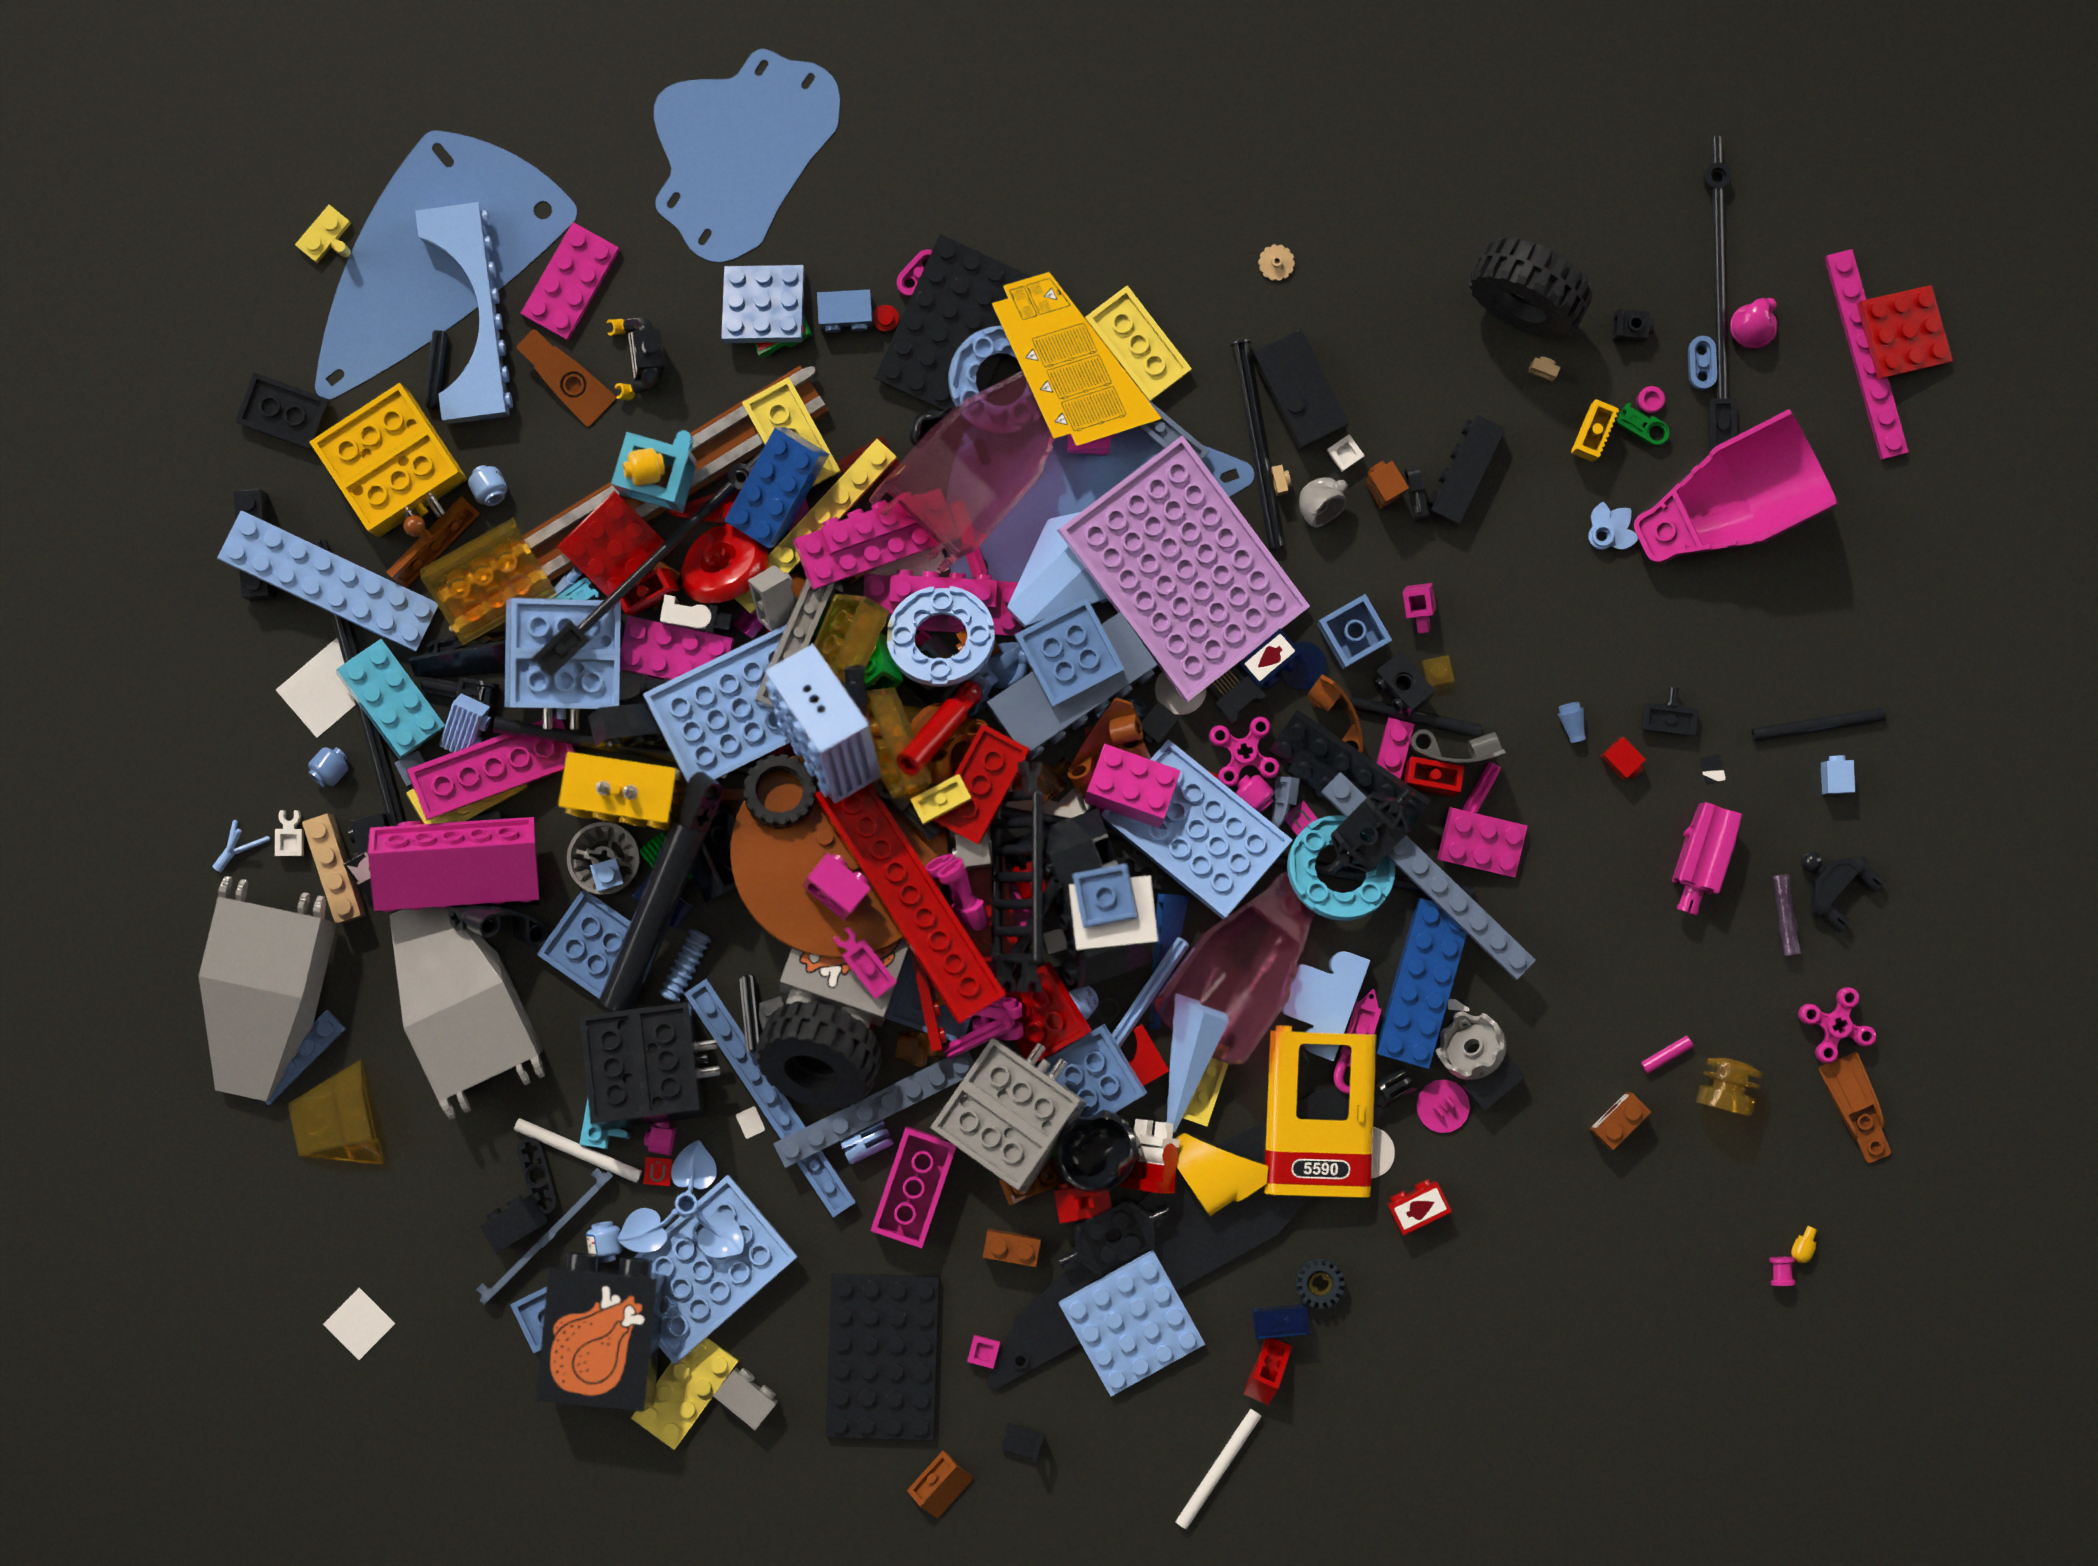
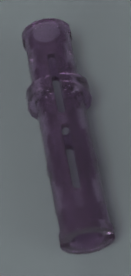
[1772,874,1801,956]

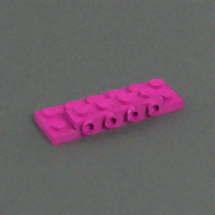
[793,488,959,590]
[862,570,1022,636]

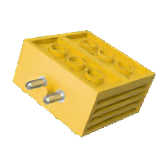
[310,383,468,538]
[559,752,687,831]

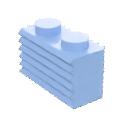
[439,693,491,752]

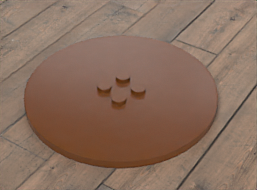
[731,753,948,958]

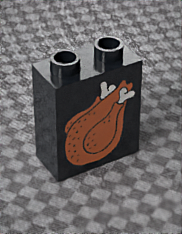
[536,1252,666,1412]

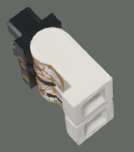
[660,595,734,635]

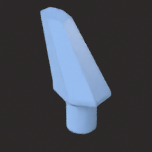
[547,566,583,599]

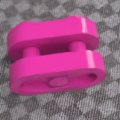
[972,997,1023,1040]

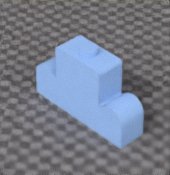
[1281,951,1370,1061]

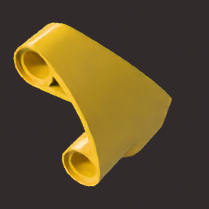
[1175,1133,1268,1216]

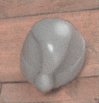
[1299,477,1348,528]

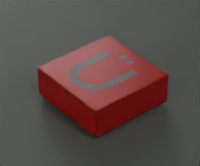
[643,1156,674,1186]

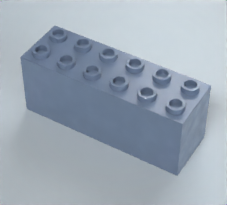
[986,612,1157,761]

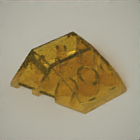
[288,1059,384,1164]

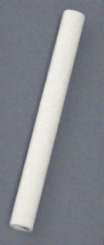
[514,1118,642,1183]
[1175,1409,1262,1529]

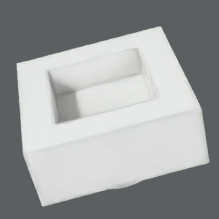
[1327,434,1364,472]

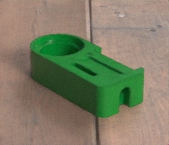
[1615,403,1669,446]

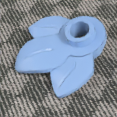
[1588,502,1638,550]

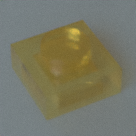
[1422,655,1454,686]

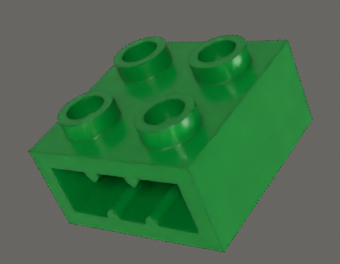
[842,632,903,710]

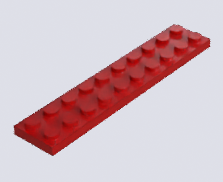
[814,783,1006,1024]

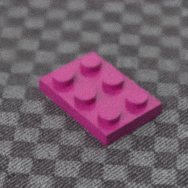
[1437,807,1528,878]

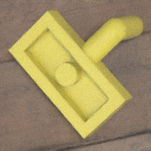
[295,205,351,264]

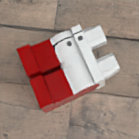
[1119,1119,1180,1194]

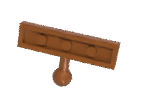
[387,496,480,588]

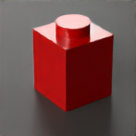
[1600,737,1646,780]

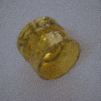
[1696,1057,1763,1117]

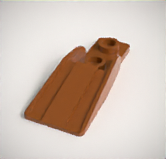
[517,329,616,426]
[1818,1052,1891,1163]

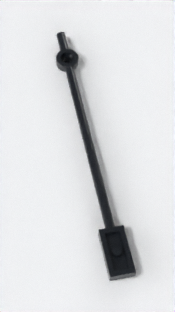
[1703,136,1737,452]
[531,449,763,679]

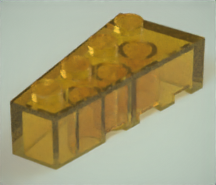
[864,688,932,798]

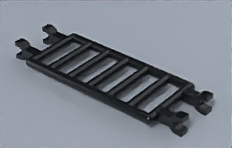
[991,762,1043,992]

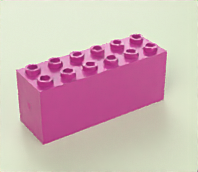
[368,817,539,912]

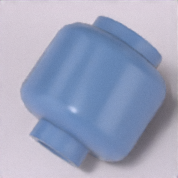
[308,747,349,787]

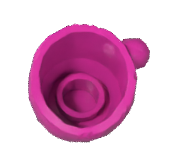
[1730,298,1778,349]

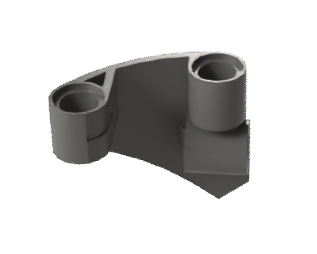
[1409,730,1505,766]

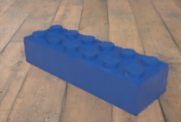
[1376,898,1467,1069]

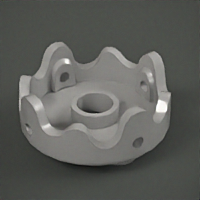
[1436,1011,1507,1080]

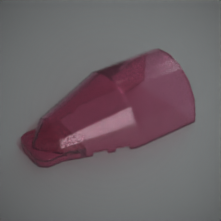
[1154,872,1317,1064]

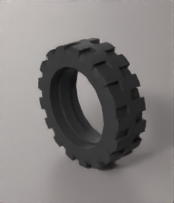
[744,754,816,829]

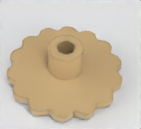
[1258,244,1295,281]

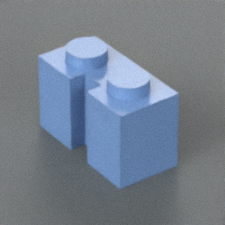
[817,289,873,333]

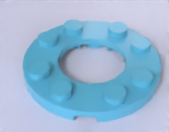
[1287,815,1395,921]

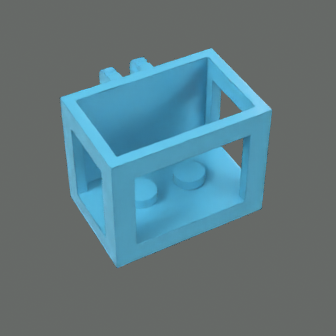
[611,430,698,513]

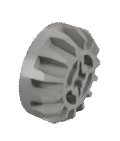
[567,822,641,895]

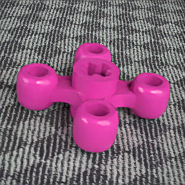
[1209,717,1280,787]
[1798,987,1876,1064]

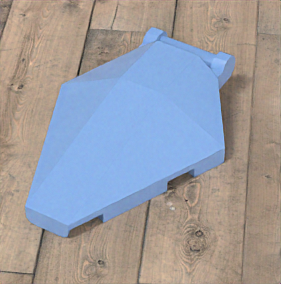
[1007,512,1109,628]

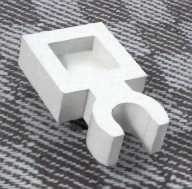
[275,810,304,856]

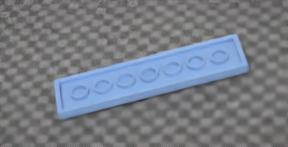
[217,510,439,652]

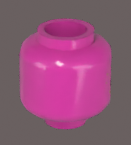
[1235,775,1274,813]

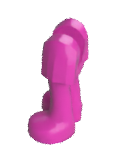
[925,854,988,930]

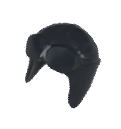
[1057,1109,1142,1193]

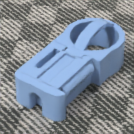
[967,665,998,716]

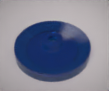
[1279,642,1327,690]

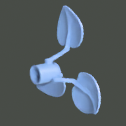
[617,1140,744,1258]

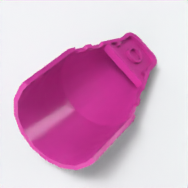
[1634,409,1839,563]

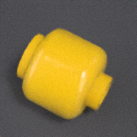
[623,448,665,486]

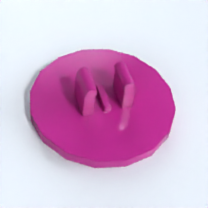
[1416,1079,1470,1133]

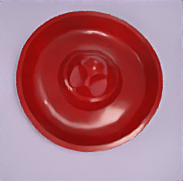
[681,524,769,604]

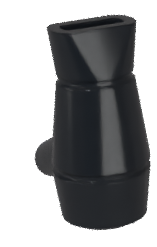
[843,664,868,717]

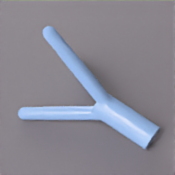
[213,820,270,872]

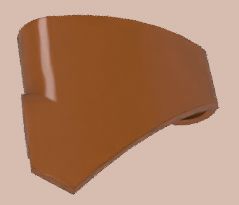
[1307,674,1363,753]

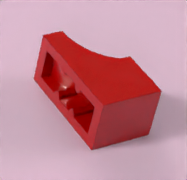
[1129,1024,1169,1086]
[1244,1338,1292,1405]

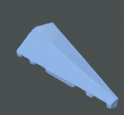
[1166,993,1229,1132]

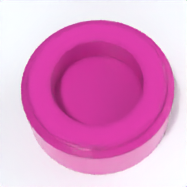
[1637,386,1665,414]

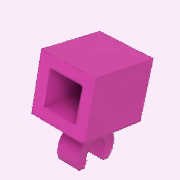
[1403,583,1437,633]

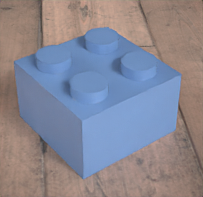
[1316,594,1392,669]

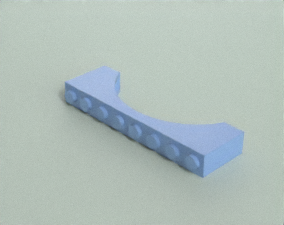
[415,202,513,424]

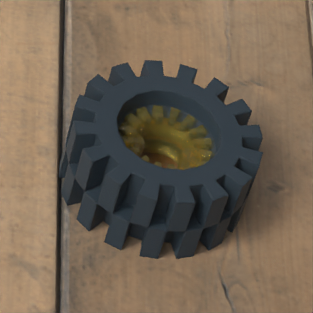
[1296,1258,1345,1308]

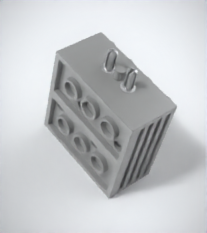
[930,1038,1088,1192]

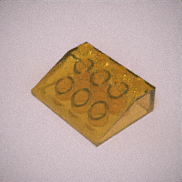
[420,517,556,645]

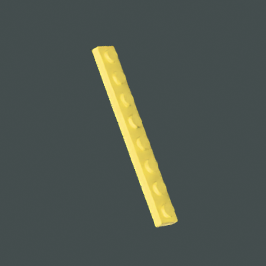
[734,439,897,614]

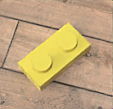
[910,774,972,824]

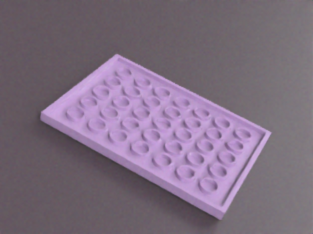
[1057,435,1310,702]

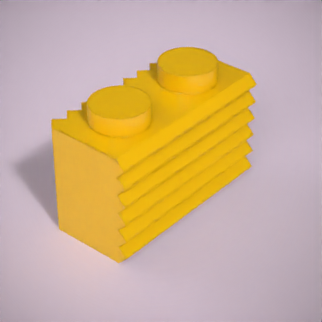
[1571,399,1619,462]

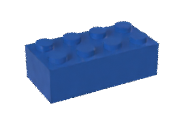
[724,427,829,548]

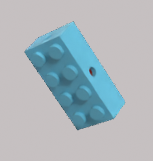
[336,639,445,760]

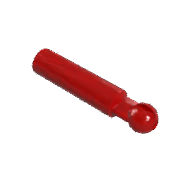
[896,681,983,776]

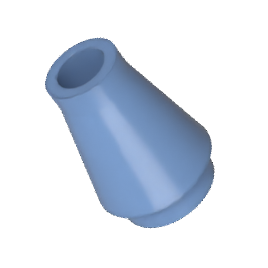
[1557,702,1586,743]

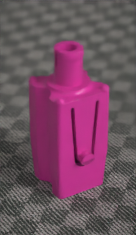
[1672,802,1742,916]

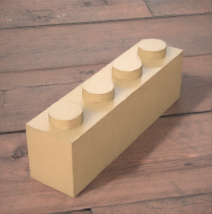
[302,813,367,924]

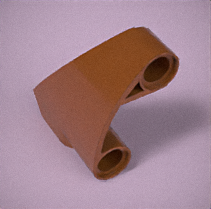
[1067,697,1151,796]

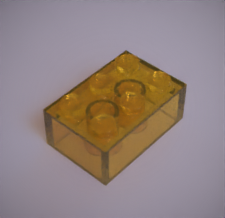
[814,594,889,682]

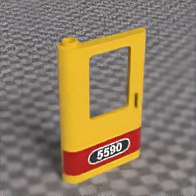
[1264,1025,1377,1197]

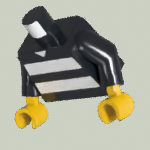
[606,317,664,400]

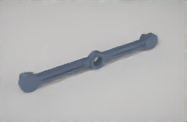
[476,1168,613,1305]

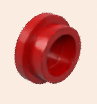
[872,305,899,332]

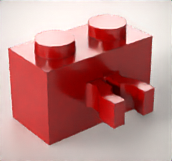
[1054,1182,1112,1223]

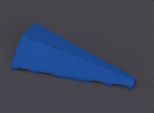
[1148,894,1190,1029]

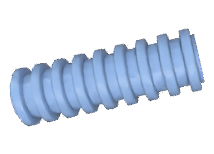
[658,929,711,1003]

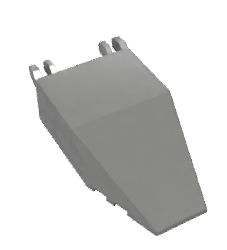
[199,876,336,1102]
[389,907,545,1120]

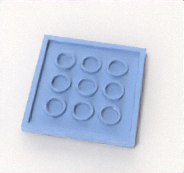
[1059,1250,1205,1396]

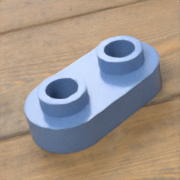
[1688,336,1717,390]

